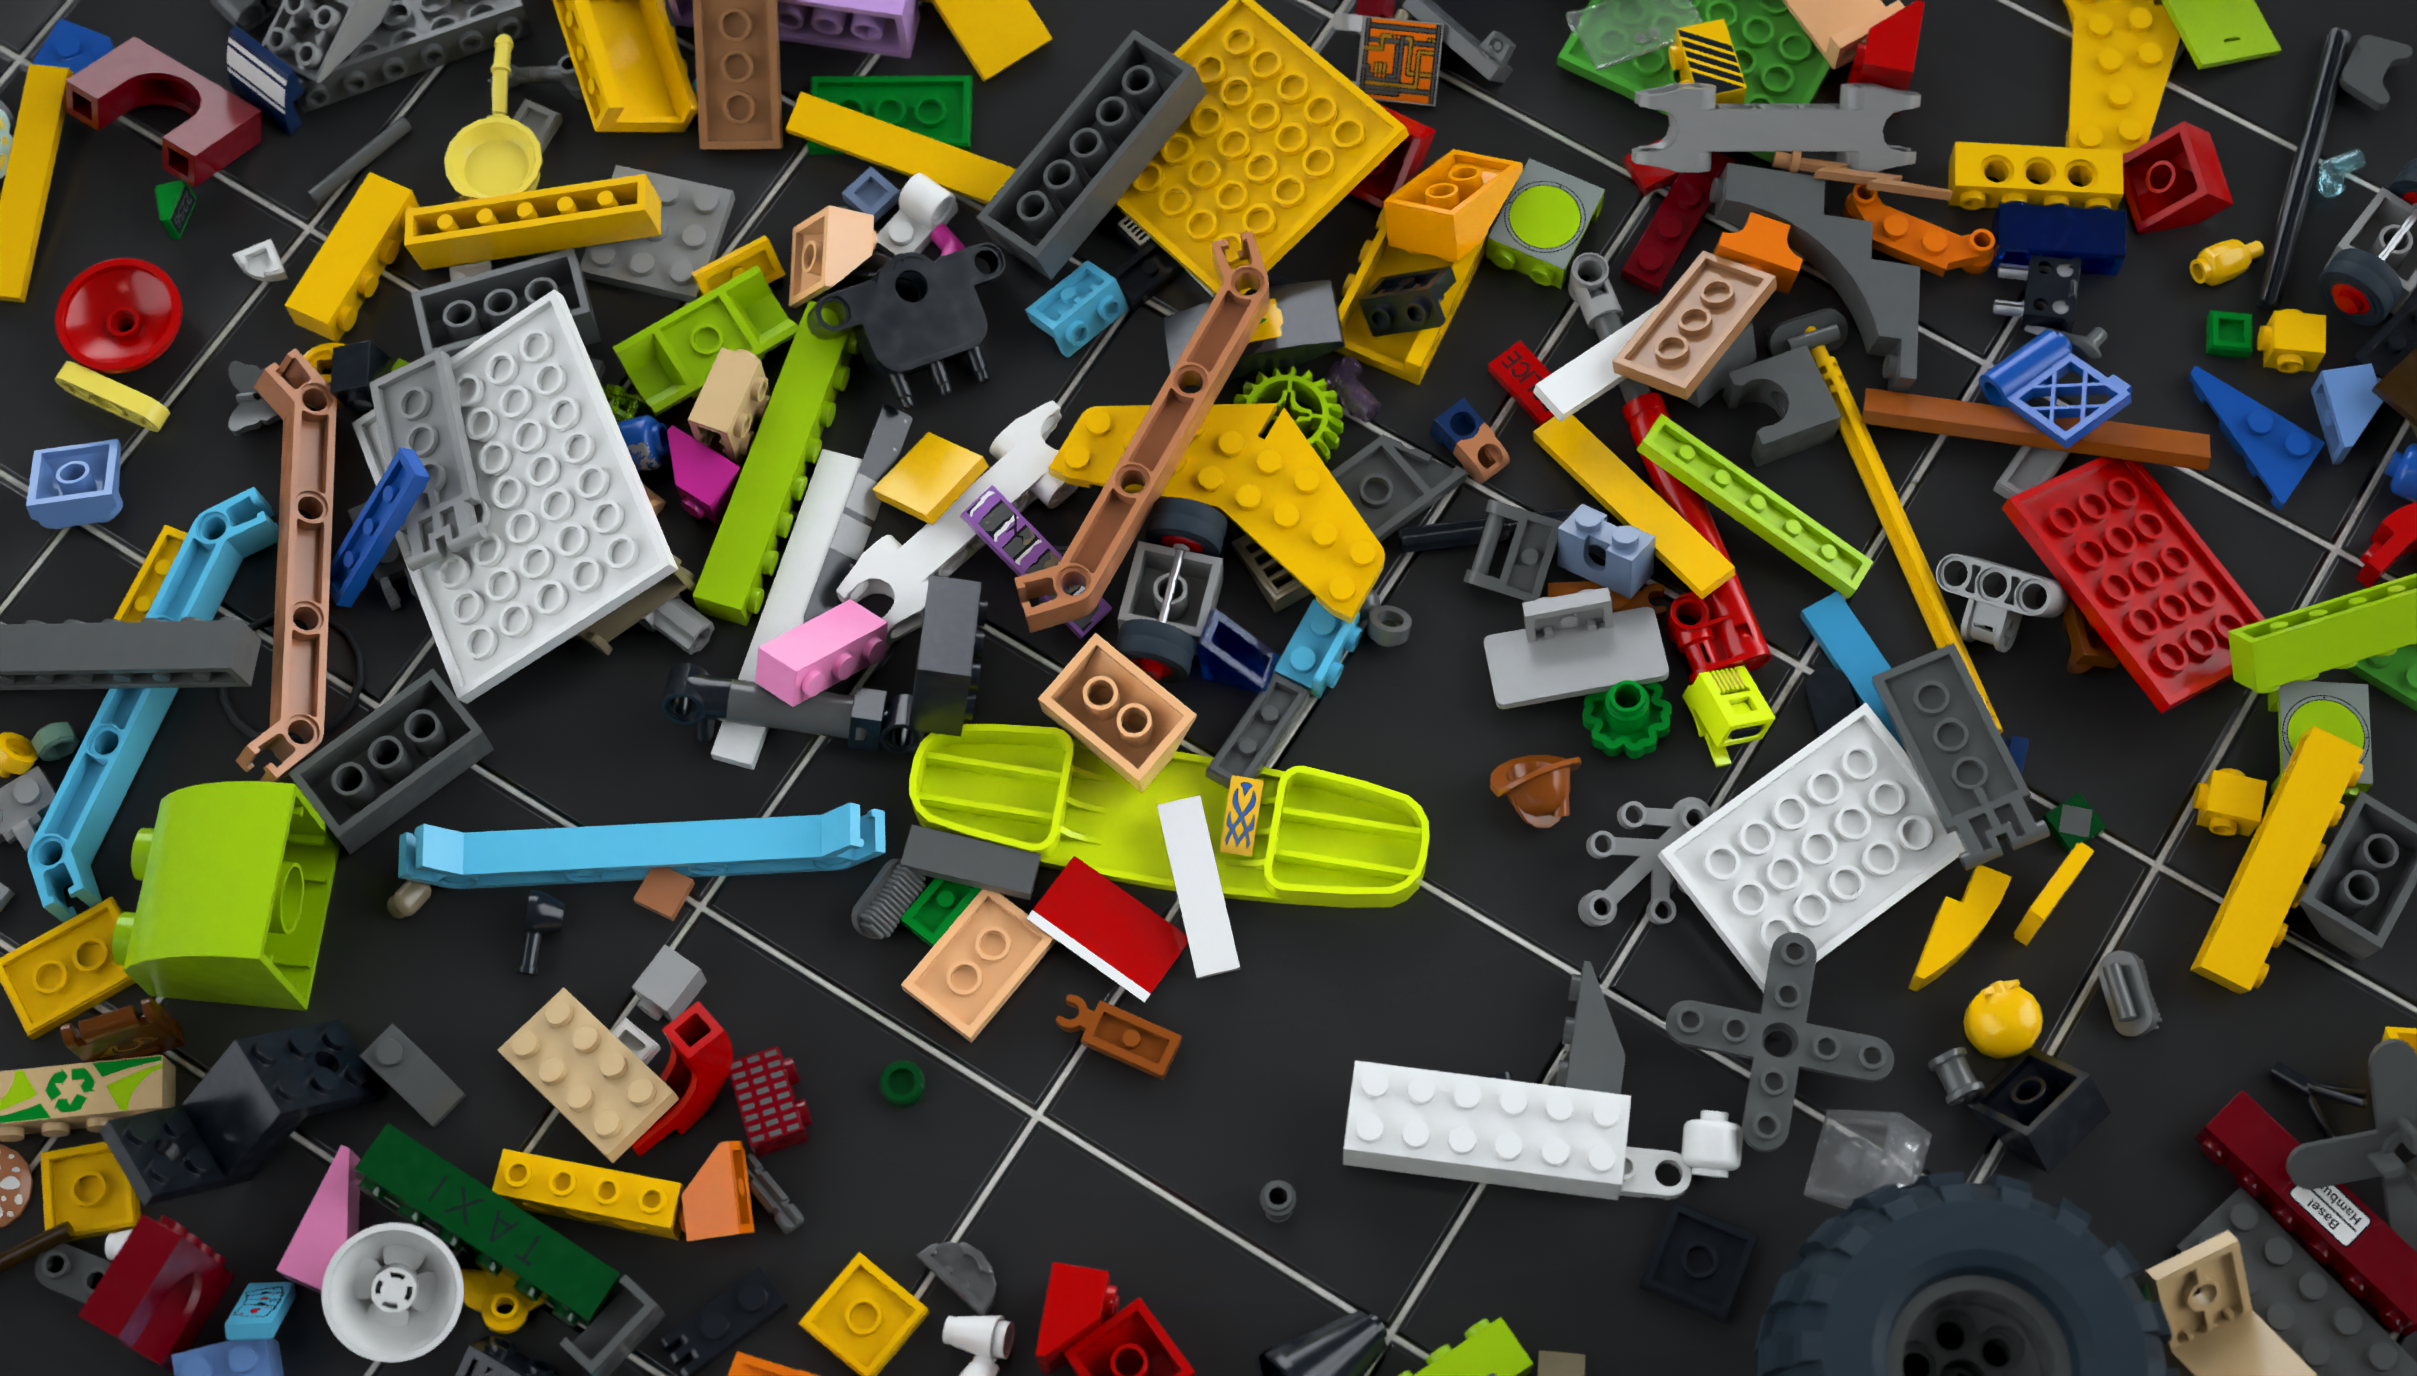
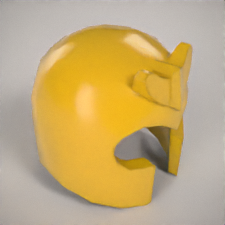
[1963,979,2043,1059]

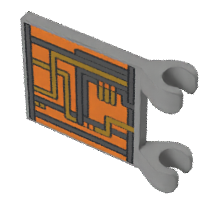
[1333,13,1444,106]

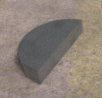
[916,1242,997,1316]

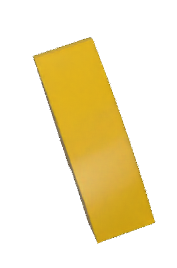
[1908,865,2012,992]

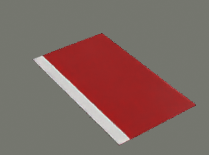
[1026,856,1188,1003]

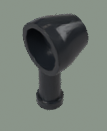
[515,890,566,976]

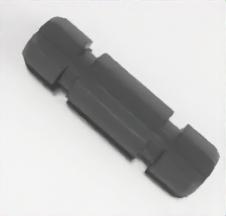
[745,1153,804,1234]

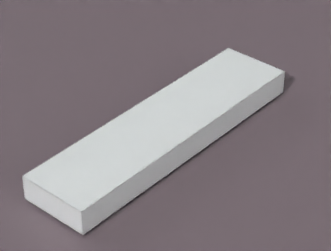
[1157,795,1241,979]

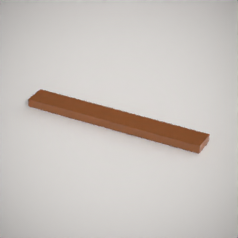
[1862,388,2211,471]

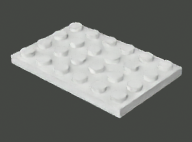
[1657,703,1965,993]

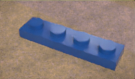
[330,447,430,608]

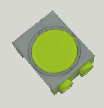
[1486,158,1605,289]
[2268,680,2373,803]

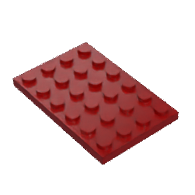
[2001,456,2266,714]

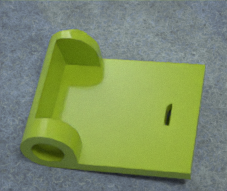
[2161,0,2281,70]

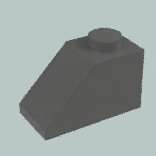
[360,1023,467,1128]

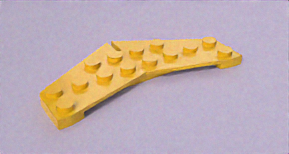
[2062,0,2180,156]
[1049,403,1385,624]

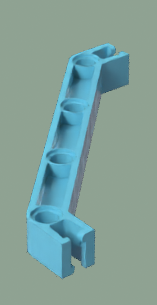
[27,487,278,923]
[398,802,886,889]

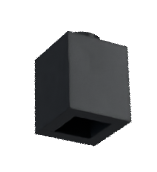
[330,340,392,411]

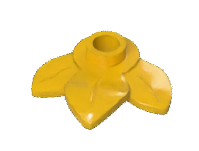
[461,1269,546,1334]

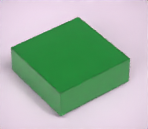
[2206,311,2253,358]

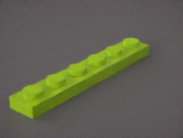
[1636,413,1873,599]

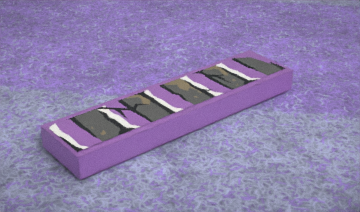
[960,485,1112,640]

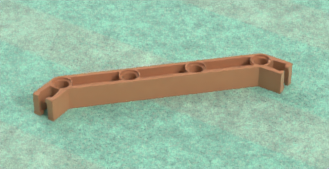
[1014,231,1270,633]
[235,348,337,783]

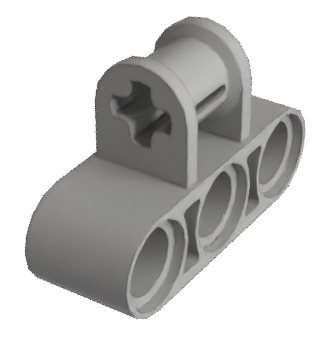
[1935,554,2068,653]

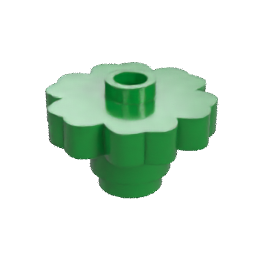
[1582,680,1672,759]

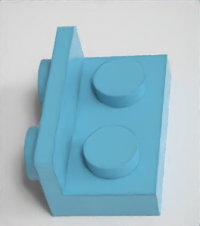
[1025,260,1129,357]
[1274,599,1363,699]

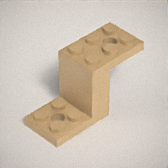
[2146,1230,2318,1376]

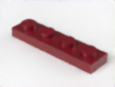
[1621,152,1735,296]

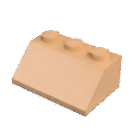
[1038,633,1197,793]

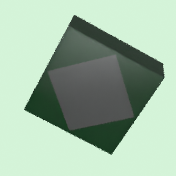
[2041,792,2107,855]

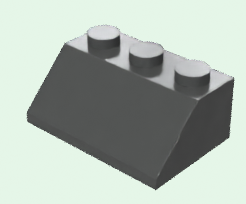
[2298,791,2417,961]

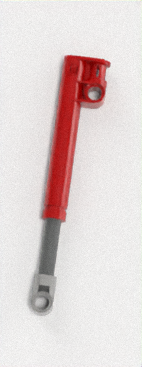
[1568,252,1772,685]

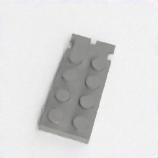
[369,349,488,571]

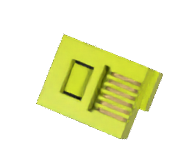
[1682,665,1776,768]

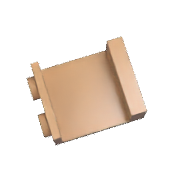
[1782,0,1905,70]

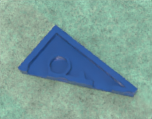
[2187,365,2325,511]

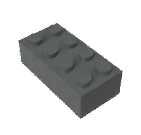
[411,248,601,358]
[288,669,494,855]

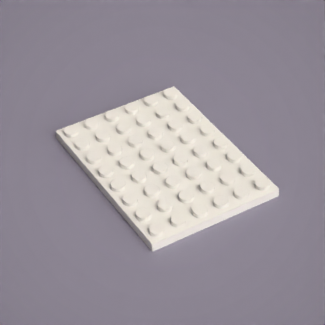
[352,289,678,704]

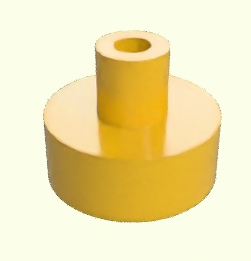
[0,732,39,778]

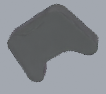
[2339,35,2413,111]

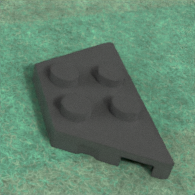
[1330,435,1467,543]

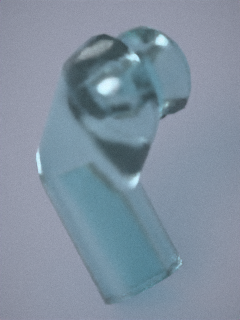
[2316,148,2365,198]

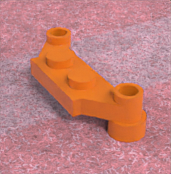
[1843,184,1995,277]

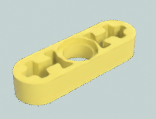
[55,361,170,432]

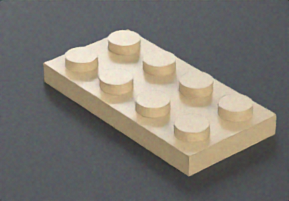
[498,987,680,1164]

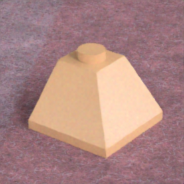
[789,205,877,308]

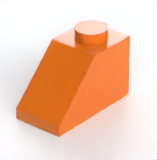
[678,1141,755,1241]

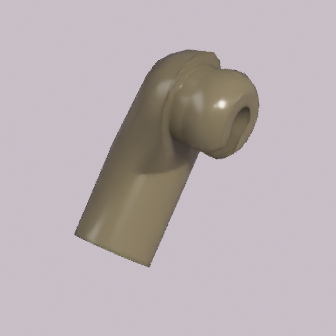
[387,879,432,919]

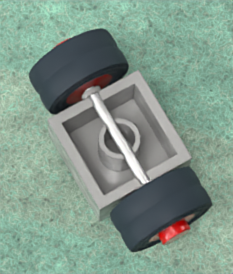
[2317,158,2417,326]
[1115,497,1227,683]

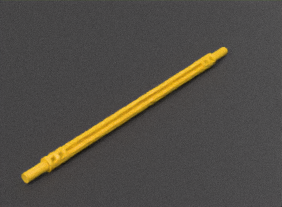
[1805,326,2003,734]

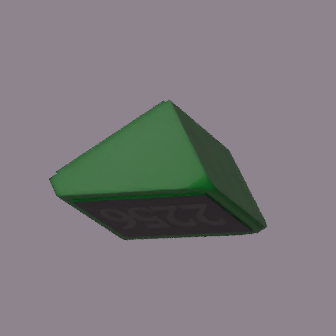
[155,180,196,240]

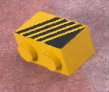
[1668,19,1747,104]

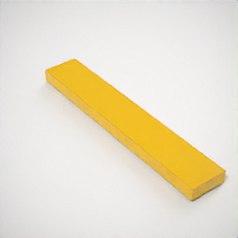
[0,64,73,303]
[786,92,1017,205]
[1533,415,1735,599]

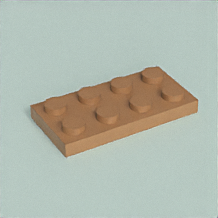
[693,0,783,149]
[1612,250,1777,400]

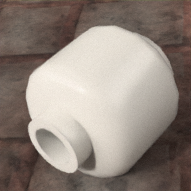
[1681,1110,1743,1178]

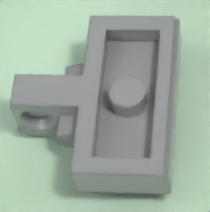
[0,766,57,851]

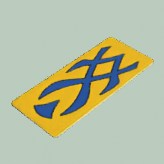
[1220,775,1264,856]

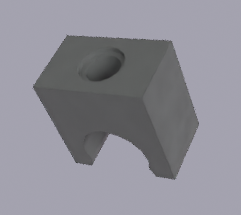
[1722,345,1842,467]

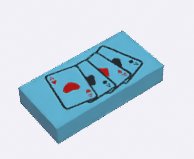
[225,1282,296,1340]

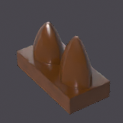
[2062,595,2120,674]

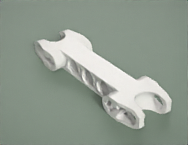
[836,400,1079,645]

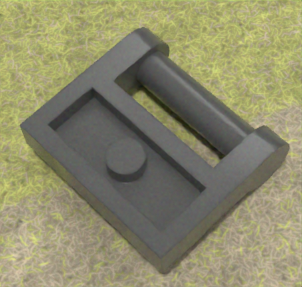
[1463,499,1563,602]

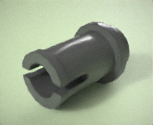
[1260,1180,1297,1223]

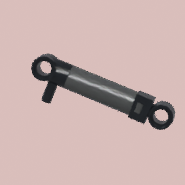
[661,663,925,756]

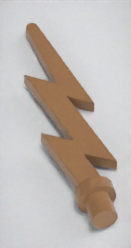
[1772,150,1952,200]

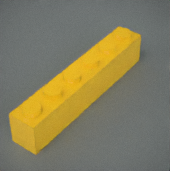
[404,174,661,270]
[2190,726,2364,995]

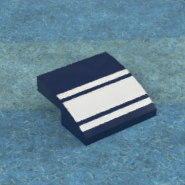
[227,26,304,135]

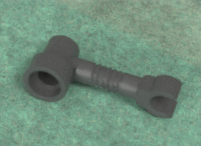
[487,53,585,100]

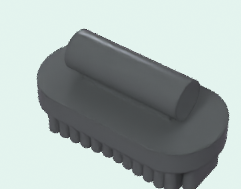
[1765,308,1848,357]
[851,858,926,939]
[2098,950,2162,1037]

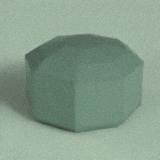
[31,722,80,761]

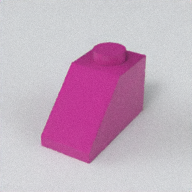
[667,425,741,523]

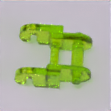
[600,383,645,422]

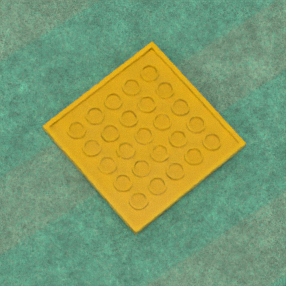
[1114,0,1409,296]

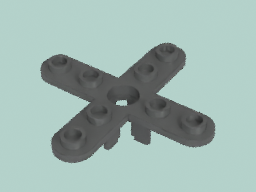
[1665,932,1894,1152]
[2286,1039,2417,1252]

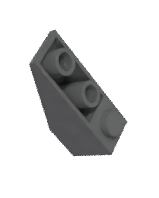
[1555,961,1626,1094]

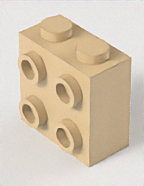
[688,347,771,467]

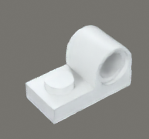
[876,173,958,257]

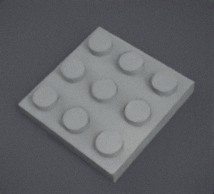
[580,165,735,303]

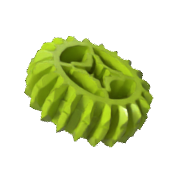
[1234,365,1344,463]

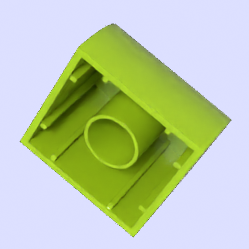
[112,781,341,1011]

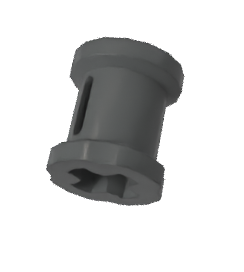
[1927,1047,1985,1106]

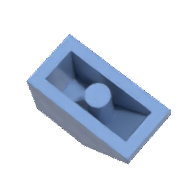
[2310,363,2383,465]

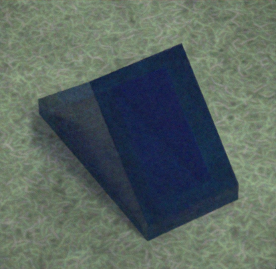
[1196,609,1280,692]

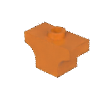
[1713,212,1803,294]

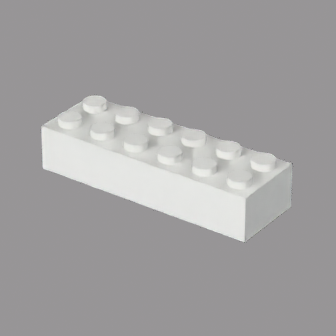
[1343,1061,1631,1200]

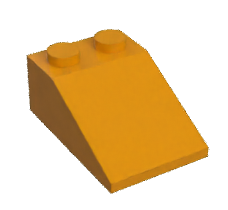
[1383,149,1523,262]

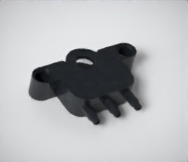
[807,242,1006,410]

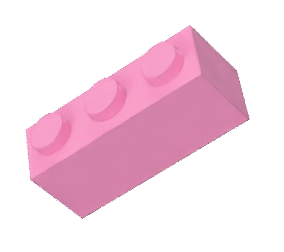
[755,599,888,707]

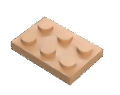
[901,889,1057,1043]

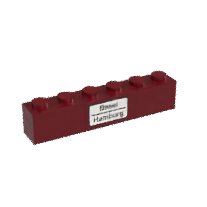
[2195,1090,2417,1337]

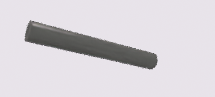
[307,116,412,205]

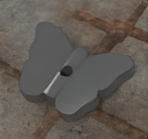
[228,360,287,436]

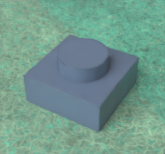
[842,167,900,224]

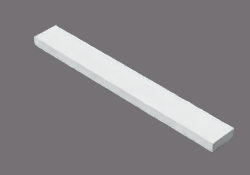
[1533,247,1805,422]
[711,449,862,770]

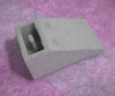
[261,0,392,84]

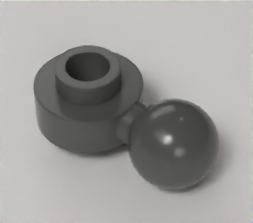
[1359,589,1412,647]

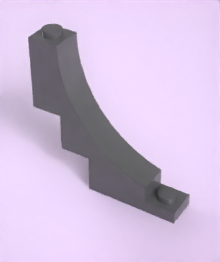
[1710,163,1920,393]

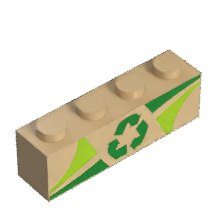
[0,1055,176,1142]

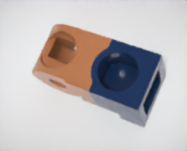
[1429,397,1510,484]

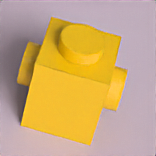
[2257,309,2326,373]
[2192,768,2267,837]

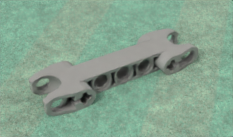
[1631,83,1921,172]

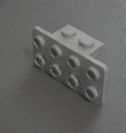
[1484,587,1669,709]

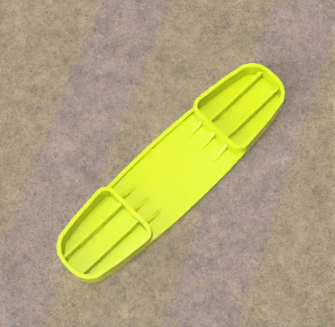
[909,724,1430,908]

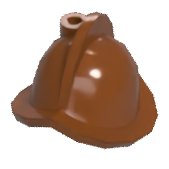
[1490,755,1582,828]

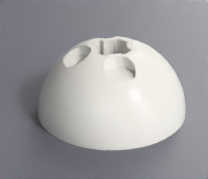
[321,1222,464,1363]

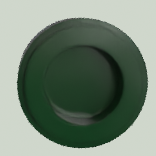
[879,1060,926,1108]

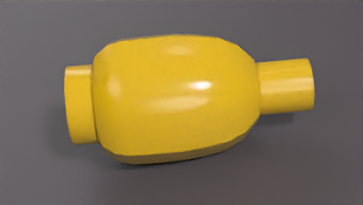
[2190,239,2264,286]

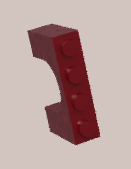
[66,36,262,188]
[78,1214,235,1373]

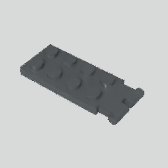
[1872,643,2050,871]

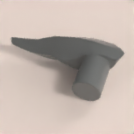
[2024,326,2107,358]

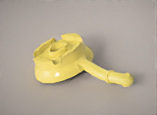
[444,34,543,200]

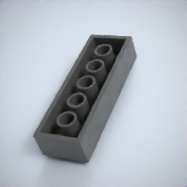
[976,30,1208,280]

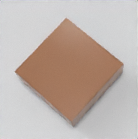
[633,867,695,922]

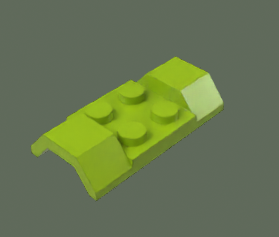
[612,265,798,416]

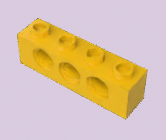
[1948,142,2124,217]
[492,1149,685,1240]

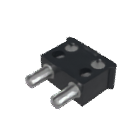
[1993,255,2082,334]

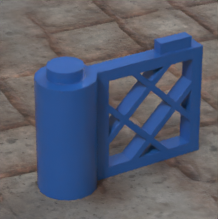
[1979,330,2132,449]

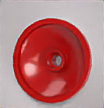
[55,258,183,374]

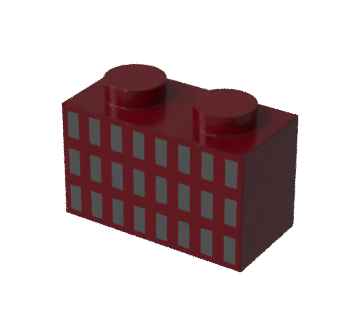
[729,1046,813,1158]

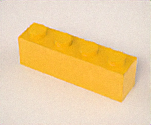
[285,172,420,343]

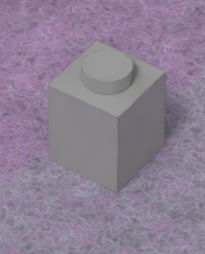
[632,945,707,1022]

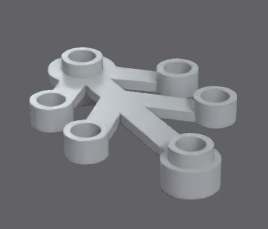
[1578,797,1713,927]

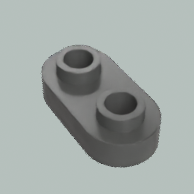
[35,1243,112,1304]

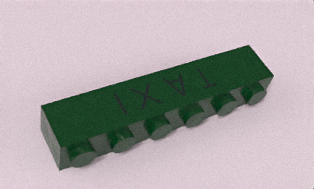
[354,1123,620,1327]

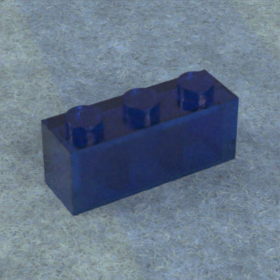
[1991,201,2126,275]

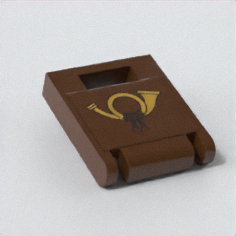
[60,997,185,1063]

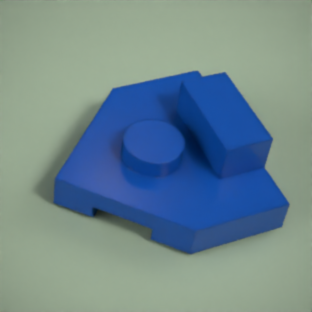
[32,18,115,75]

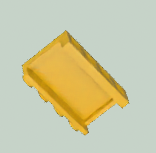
[552,0,698,132]
[1334,207,1489,385]

